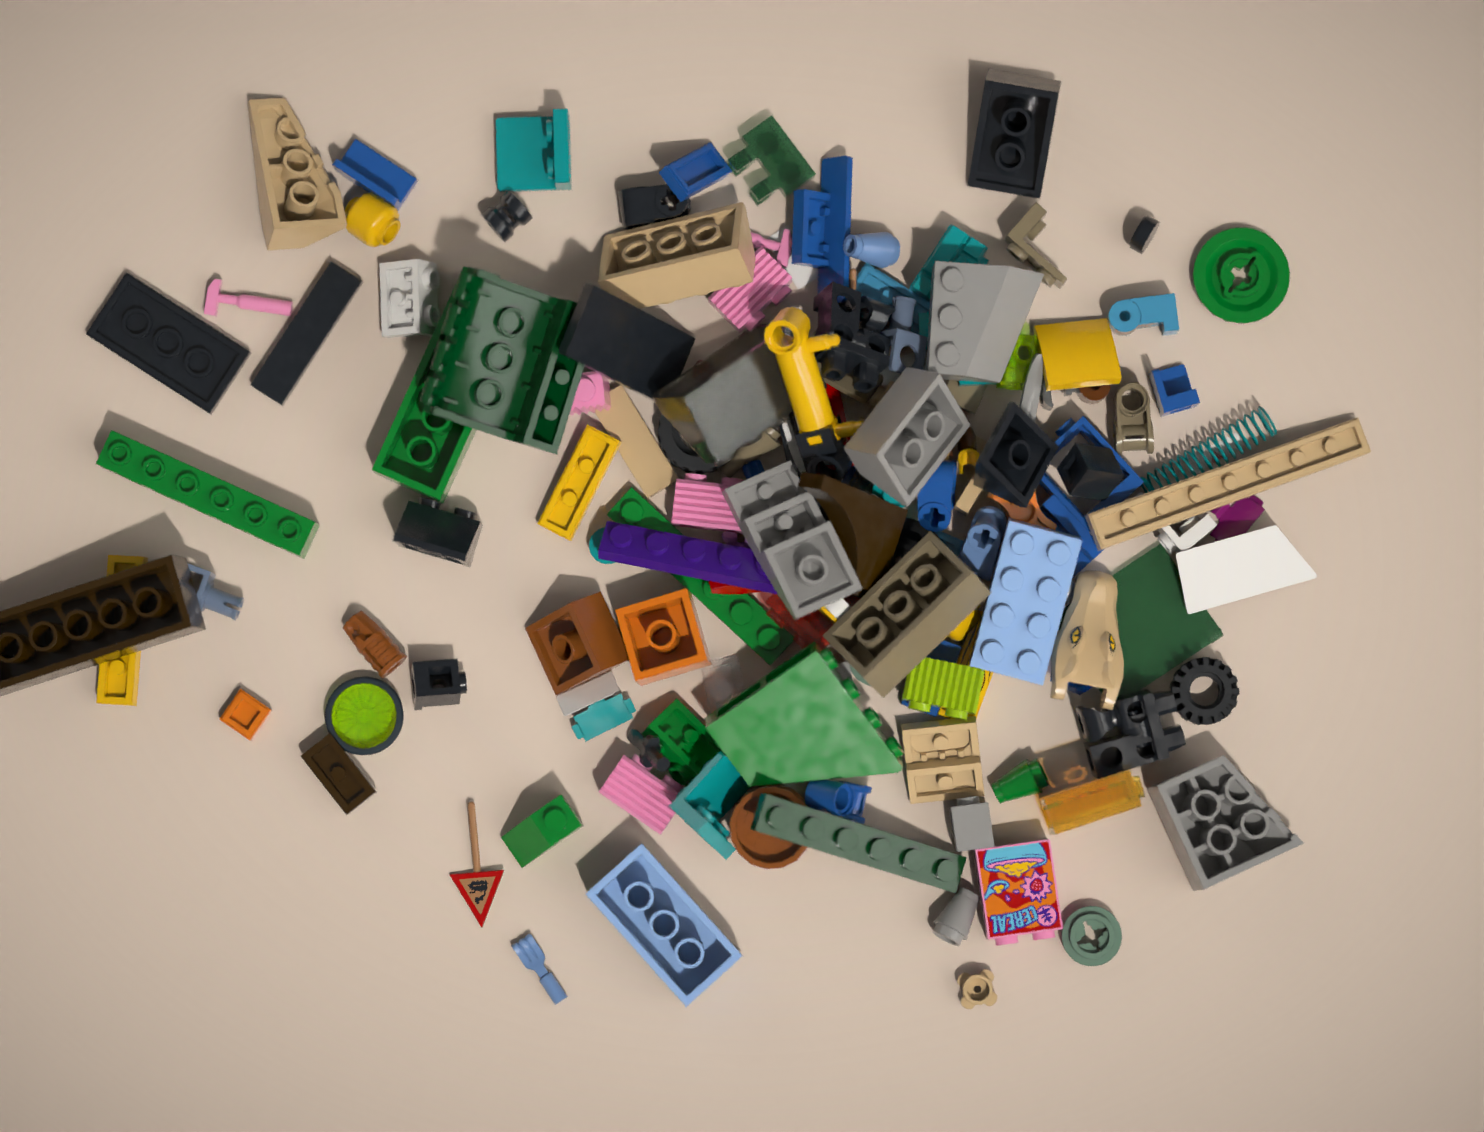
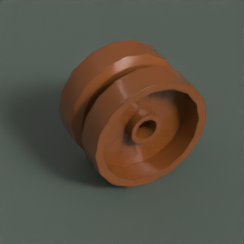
[730,784,808,869]

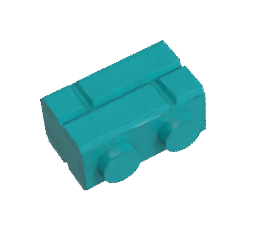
[909,224,989,302]

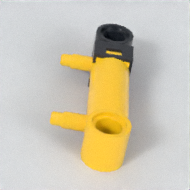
[764,307,864,482]

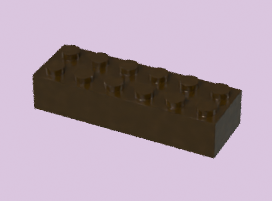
[0,554,206,697]

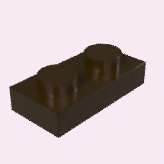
[301,733,377,815]

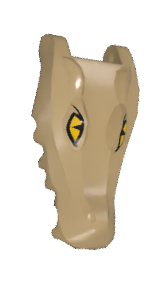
[1050,570,1124,710]

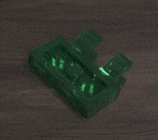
[728,115,816,207]

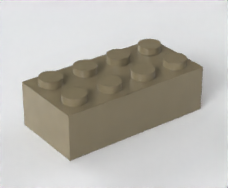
[823,531,991,698]

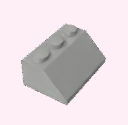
[844,367,970,506]

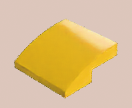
[1033,318,1122,391]

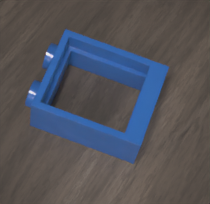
[1039,416,1144,532]

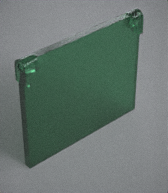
[1058,544,1224,697]

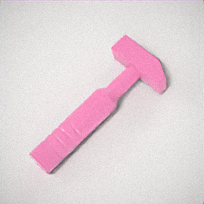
[751,229,792,268]
[204,279,293,316]

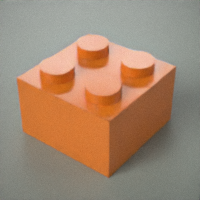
[615,588,712,686]

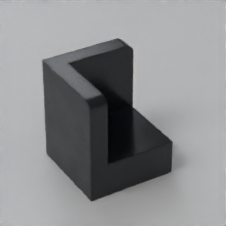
[1057,443,1124,501]

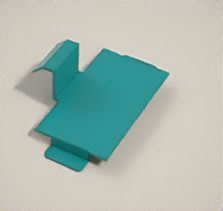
[572,693,636,742]

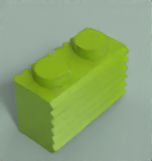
[901,657,985,720]

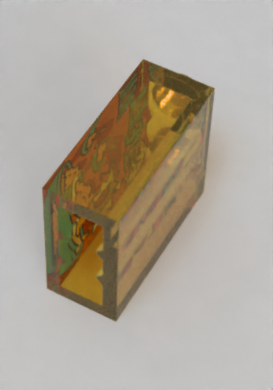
[1039,770,1145,835]

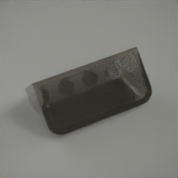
[652,323,827,466]

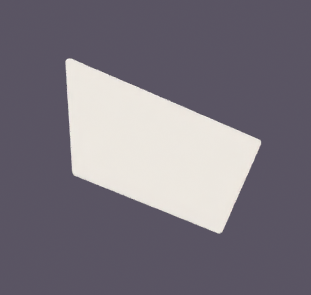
[1176,525,1317,614]

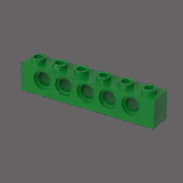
[96,430,320,559]

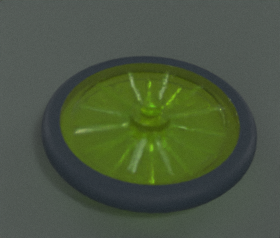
[325,676,404,755]

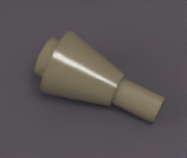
[720,419,781,478]

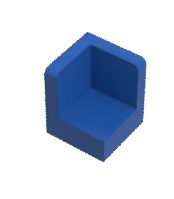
[1148,365,1200,417]

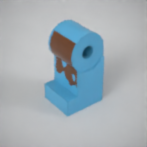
[1107,293,1179,336]

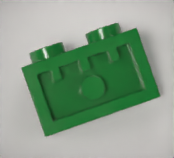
[642,698,725,787]

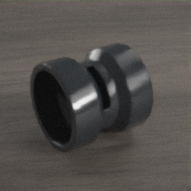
[481,190,533,242]

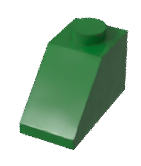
[501,795,584,868]

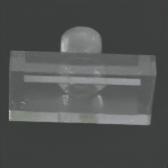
[701,654,744,714]

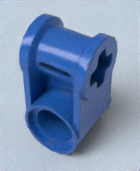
[917,459,957,532]
[805,779,872,824]

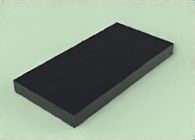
[86,273,252,415]
[558,283,696,406]

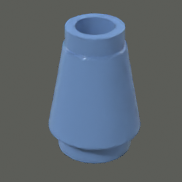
[843,232,900,268]

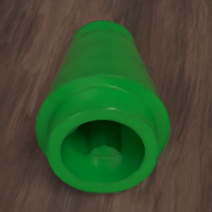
[991,758,1050,804]

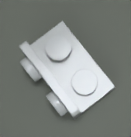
[379,259,441,338]

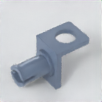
[880,296,928,374]
[188,564,244,620]

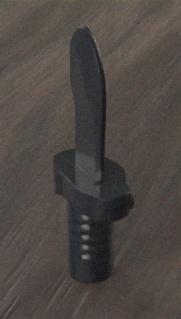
[627,729,670,771]

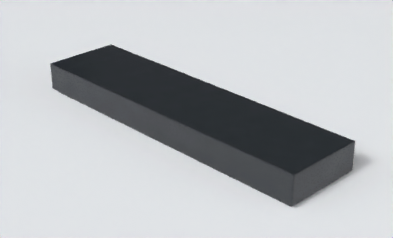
[251,261,363,406]

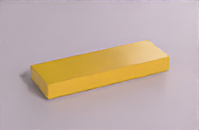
[537,424,622,541]

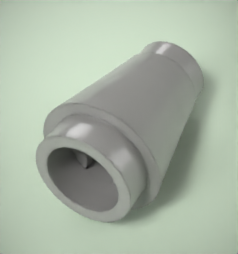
[933,888,980,946]

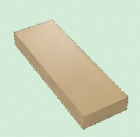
[594,385,679,499]

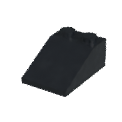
[967,69,1061,199]

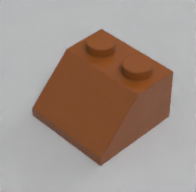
[525,591,629,695]

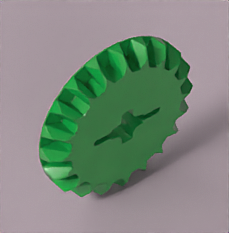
[1192,228,1290,324]

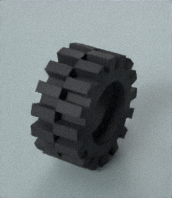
[1169,657,1239,725]

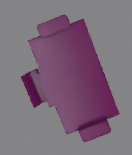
[1209,495,1265,542]

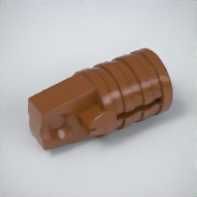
[343,611,407,679]

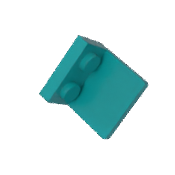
[496,109,572,192]
[669,752,751,860]

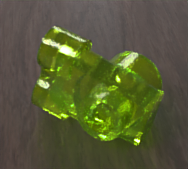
[996,334,1037,391]

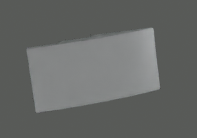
[722,460,863,620]

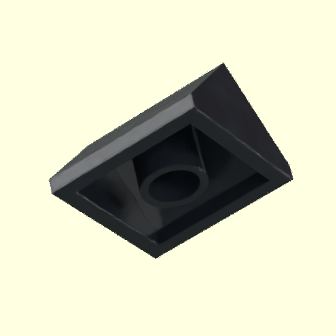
[973,402,1059,508]

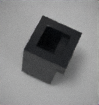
[411,659,467,710]

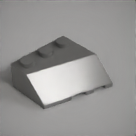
[926,261,1044,383]
[1147,755,1304,891]

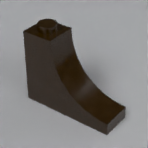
[798,472,908,598]

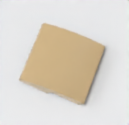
[901,716,985,804]

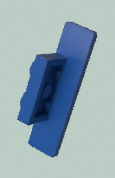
[791,155,853,304]

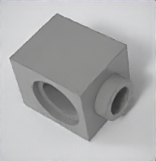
[949,796,995,852]

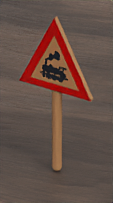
[450,801,505,928]

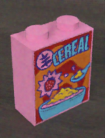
[973,839,1063,946]

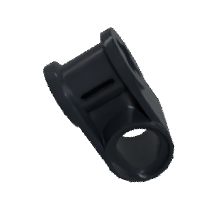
[618,184,692,230]

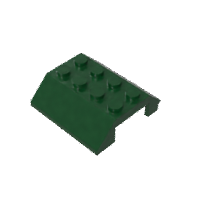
[419,266,584,455]

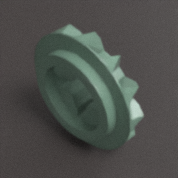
[1061,906,1122,966]

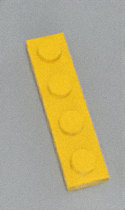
[96,555,148,706]

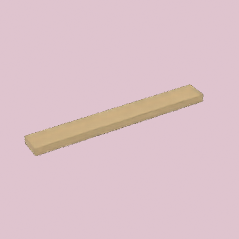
[1085,418,1371,551]

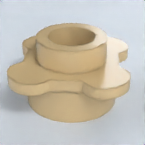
[957,969,997,1009]

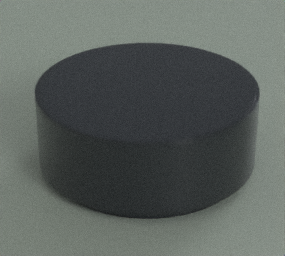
[1129,216,1160,254]

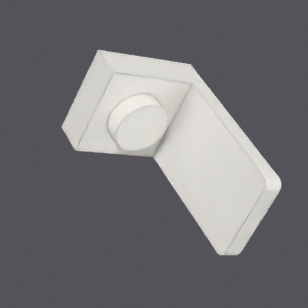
[1135,492,1217,554]

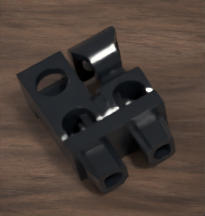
[813,281,896,393]
[1075,689,1186,779]

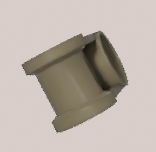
[1113,383,1154,455]

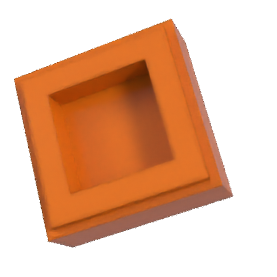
[219,689,272,741]

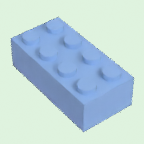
[969,518,1082,685]
[586,843,743,1007]

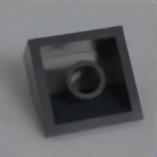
[393,497,483,567]

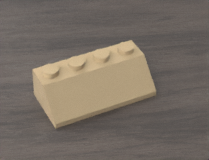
[598,202,756,309]

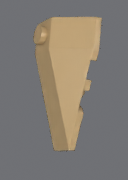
[248,98,347,251]

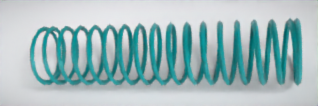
[1140,406,1277,494]

